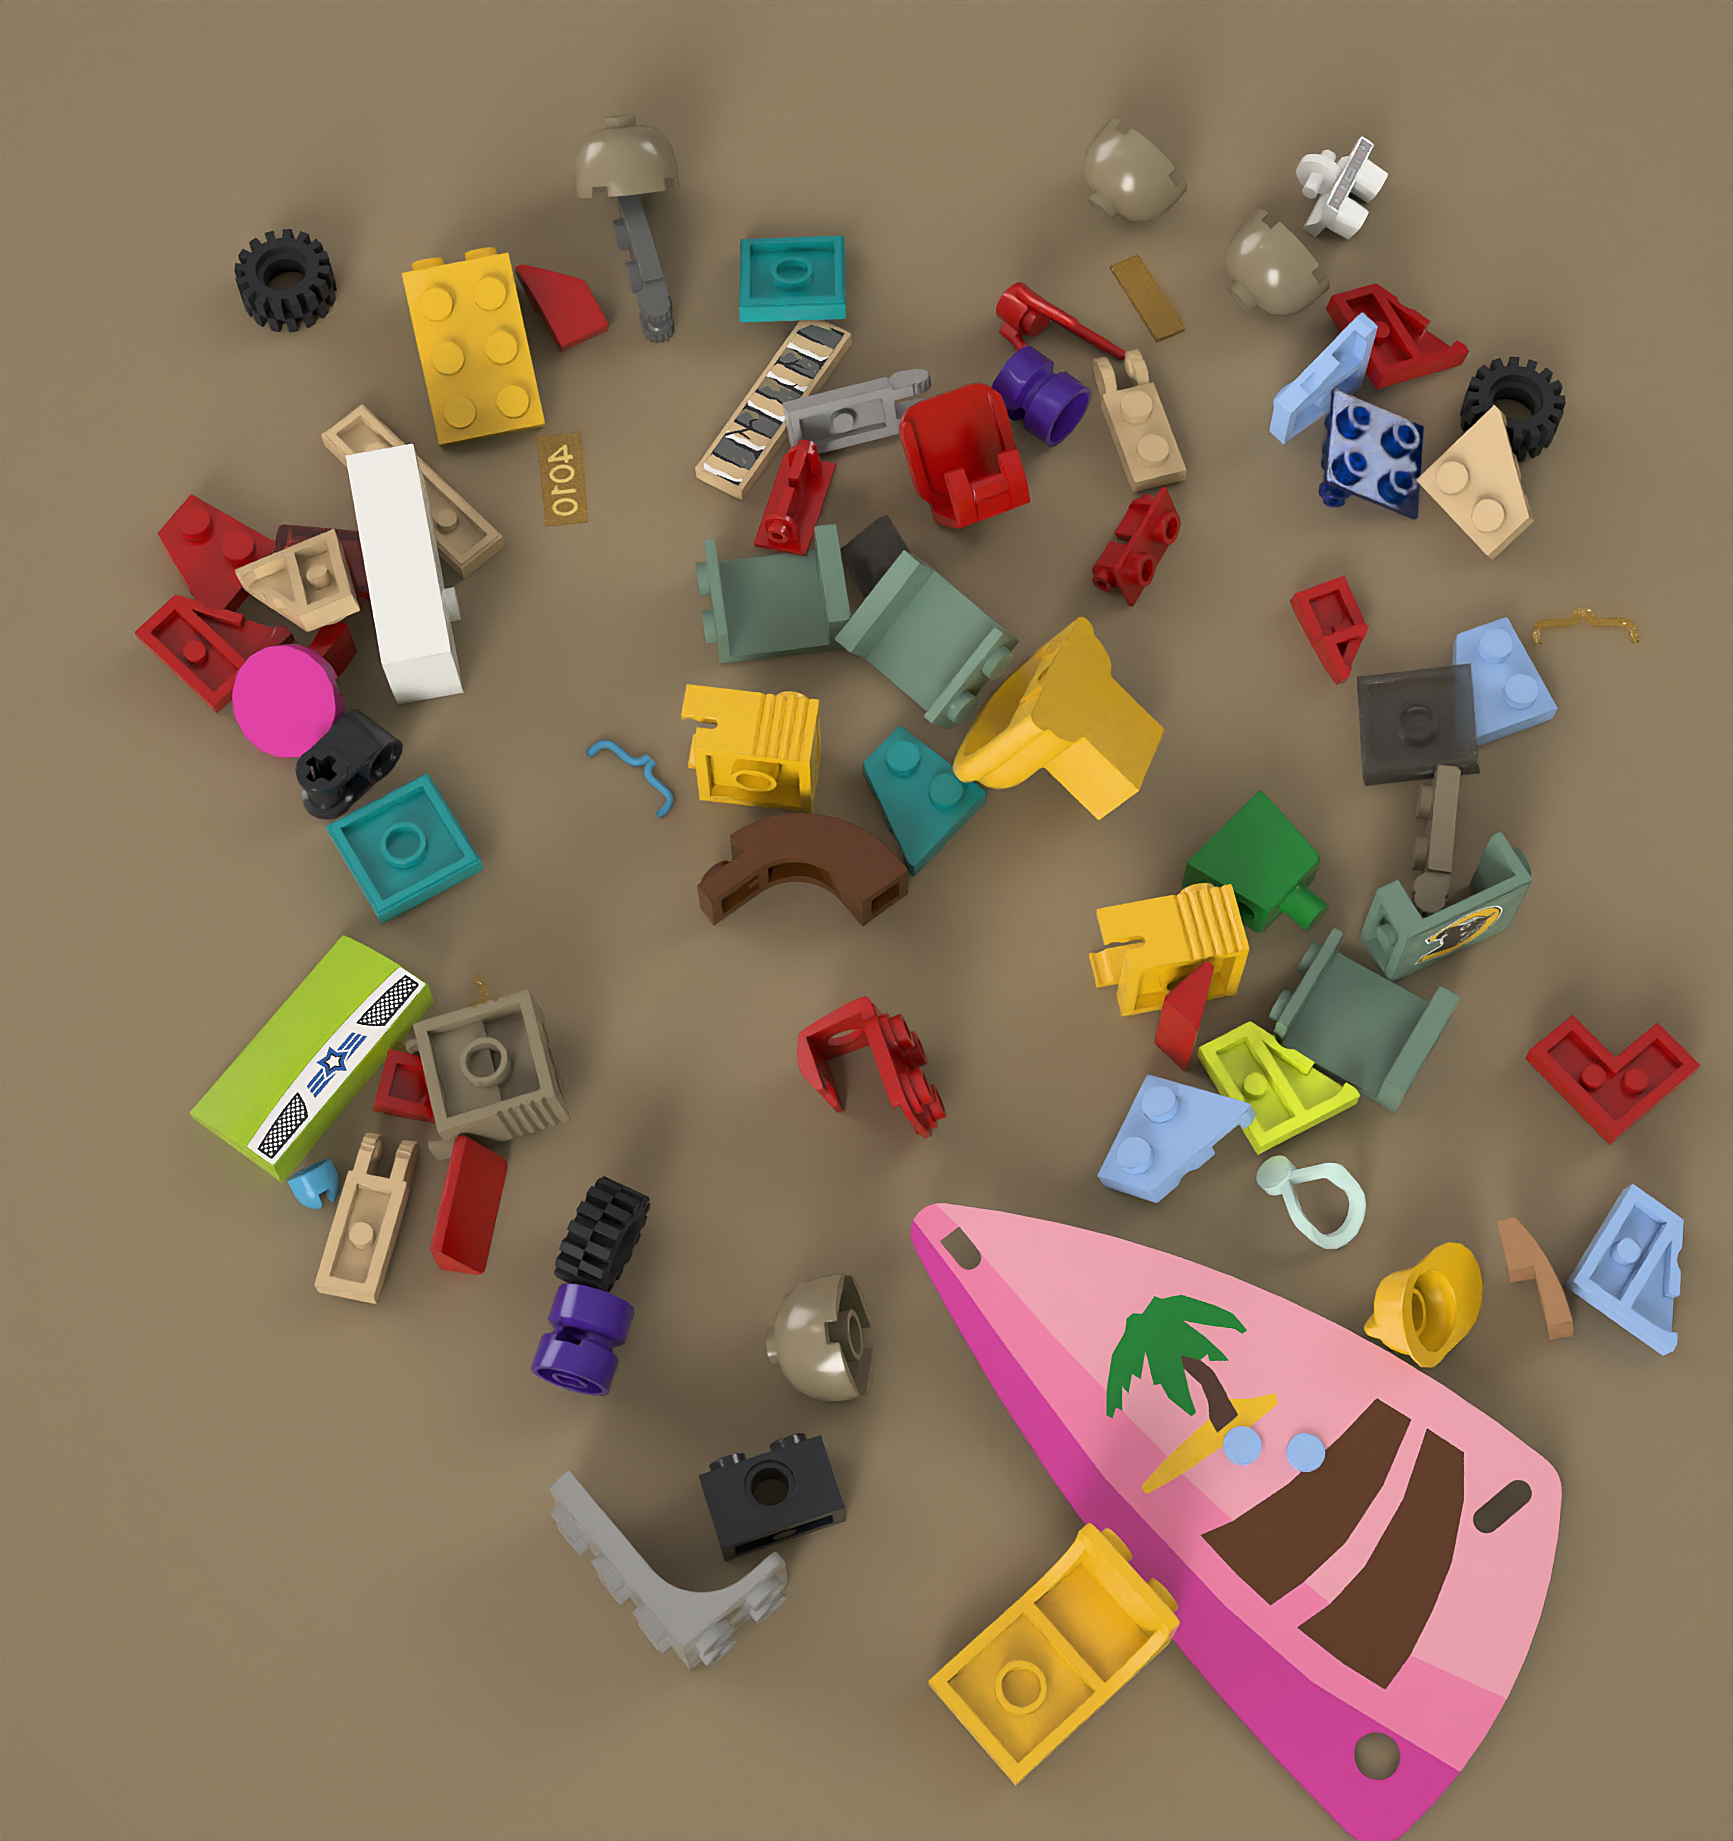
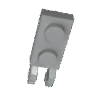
[782,368,932,454]

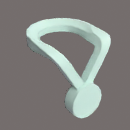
[1256,1155,1366,1249]

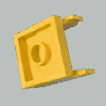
[681,684,822,813]
[1089,883,1250,1017]

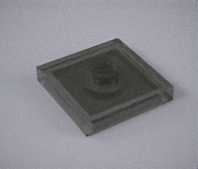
[1357,663,1480,786]

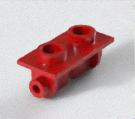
[753,440,836,556]
[1092,487,1182,607]

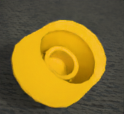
[1364,1242,1483,1368]

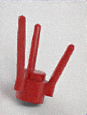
[996,282,1126,360]

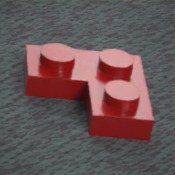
[1525,1015,1701,1145]

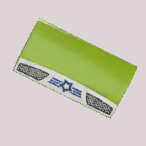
[189,935,435,1183]

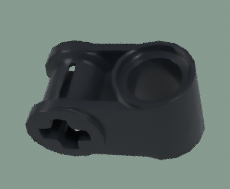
[295,709,403,820]

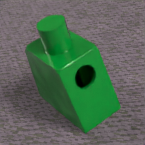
[1182,790,1330,933]

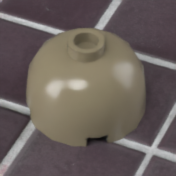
[575,114,680,198]
[1083,118,1187,222]
[1226,209,1330,317]
[766,1273,874,1401]

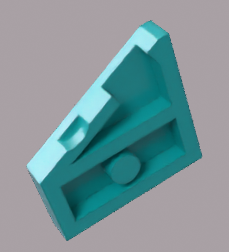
[863,725,986,877]

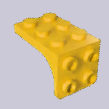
[402,247,545,447]
[928,1522,1180,1786]

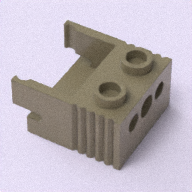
[405,989,571,1161]

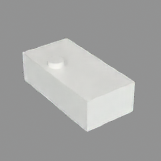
[346,444,464,705]

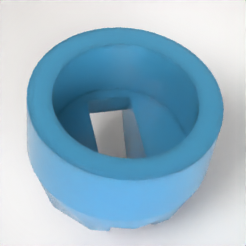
[286,1158,341,1209]

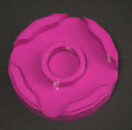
[232,644,344,758]

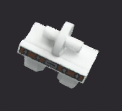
[1296,136,1388,240]

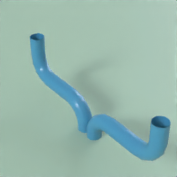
[586,740,675,818]

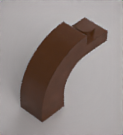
[697,813,908,926]

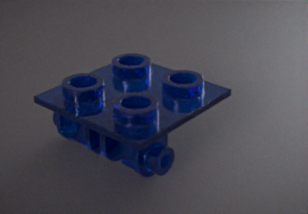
[1318,389,1424,520]

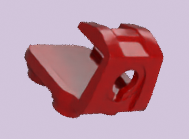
[899,382,1031,529]
[797,996,947,1139]

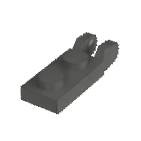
[612,194,675,343]

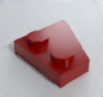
[1326,283,1469,390]
[157,494,281,612]
[134,594,295,713]

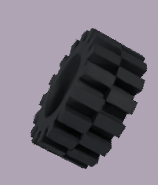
[234,229,337,332]
[1460,357,1566,462]
[554,1176,650,1293]

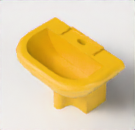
[952,617,1165,820]

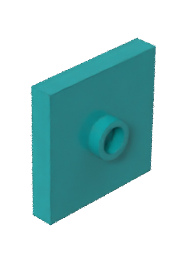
[739,235,846,322]
[325,773,484,924]

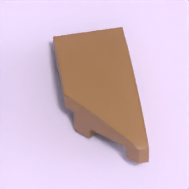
[1497,1217,1574,1340]

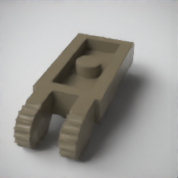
[1408,764,1461,919]

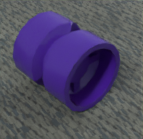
[992,346,1091,447]
[531,1284,635,1396]

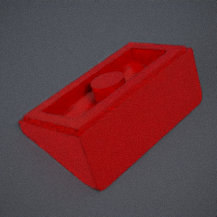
[1155,961,1214,1071]
[430,1135,508,1275]

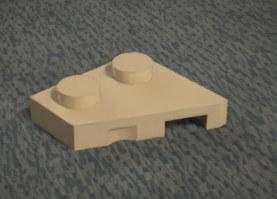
[1416,405,1534,560]
[235,529,360,632]

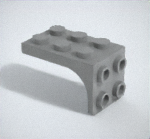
[548,1470,789,1670]

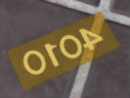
[537,432,588,526]

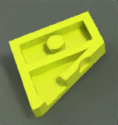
[1197,1021,1360,1155]

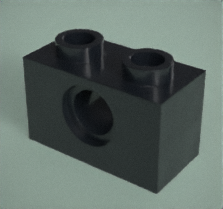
[699,1433,845,1561]

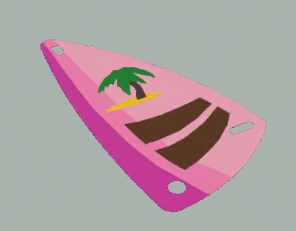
[910,1203,1562,1841]

